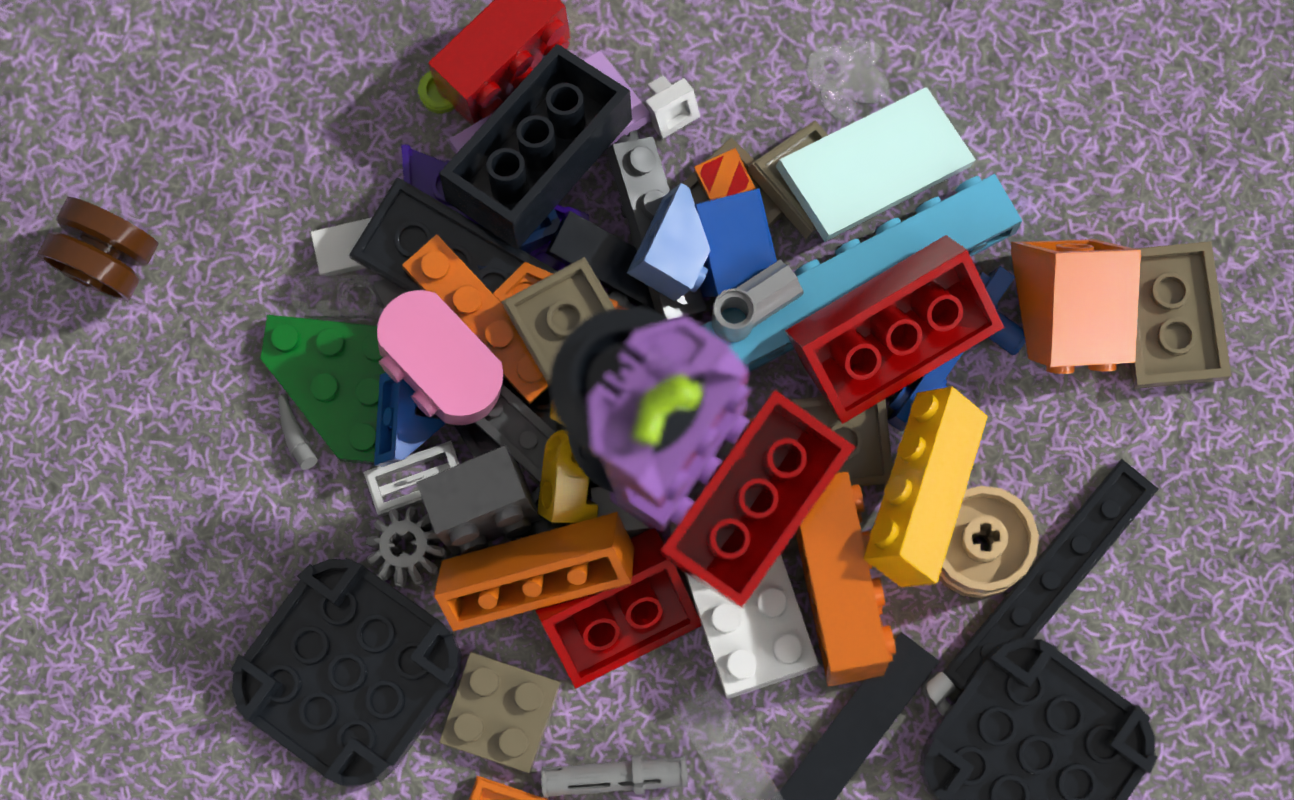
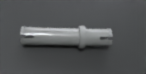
[541,756,688,798]

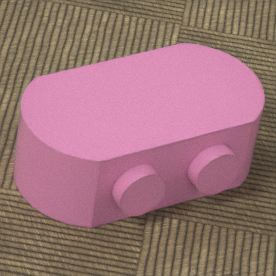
[377,290,503,425]

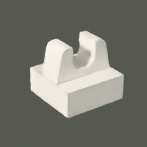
[646,75,701,139]

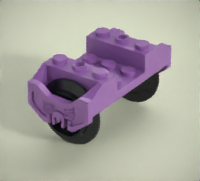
[550,307,751,532]

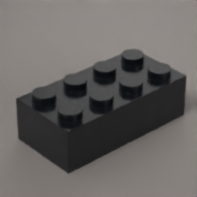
[439,44,632,250]

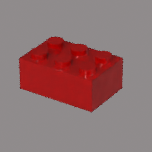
[428,0,571,125]

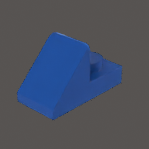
[374,373,446,467]

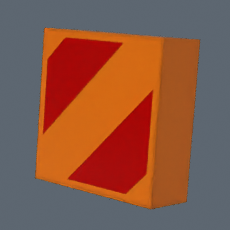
[694,148,755,200]

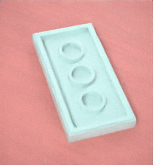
[776,87,976,242]

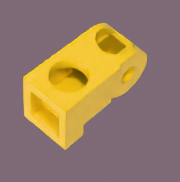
[537,430,598,523]

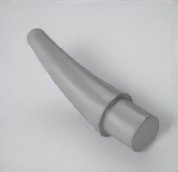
[278,394,317,470]

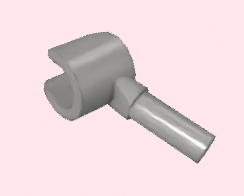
[922,671,956,716]

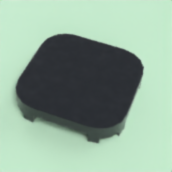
[231,558,462,788]
[920,638,1158,800]

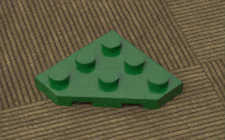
[260,315,386,465]

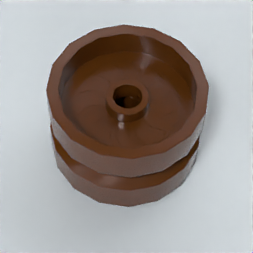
[36,197,159,302]

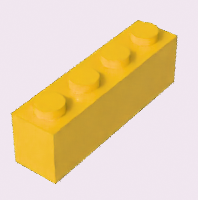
[863,386,988,587]

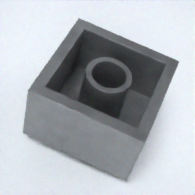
[416,445,541,555]

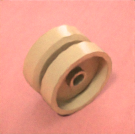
[939,486,1039,599]

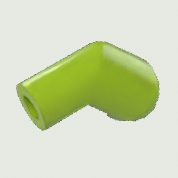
[631,374,701,446]

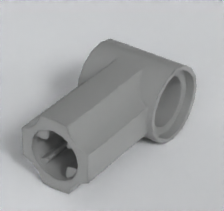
[712,259,804,342]

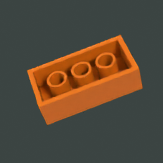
[795,471,896,687]

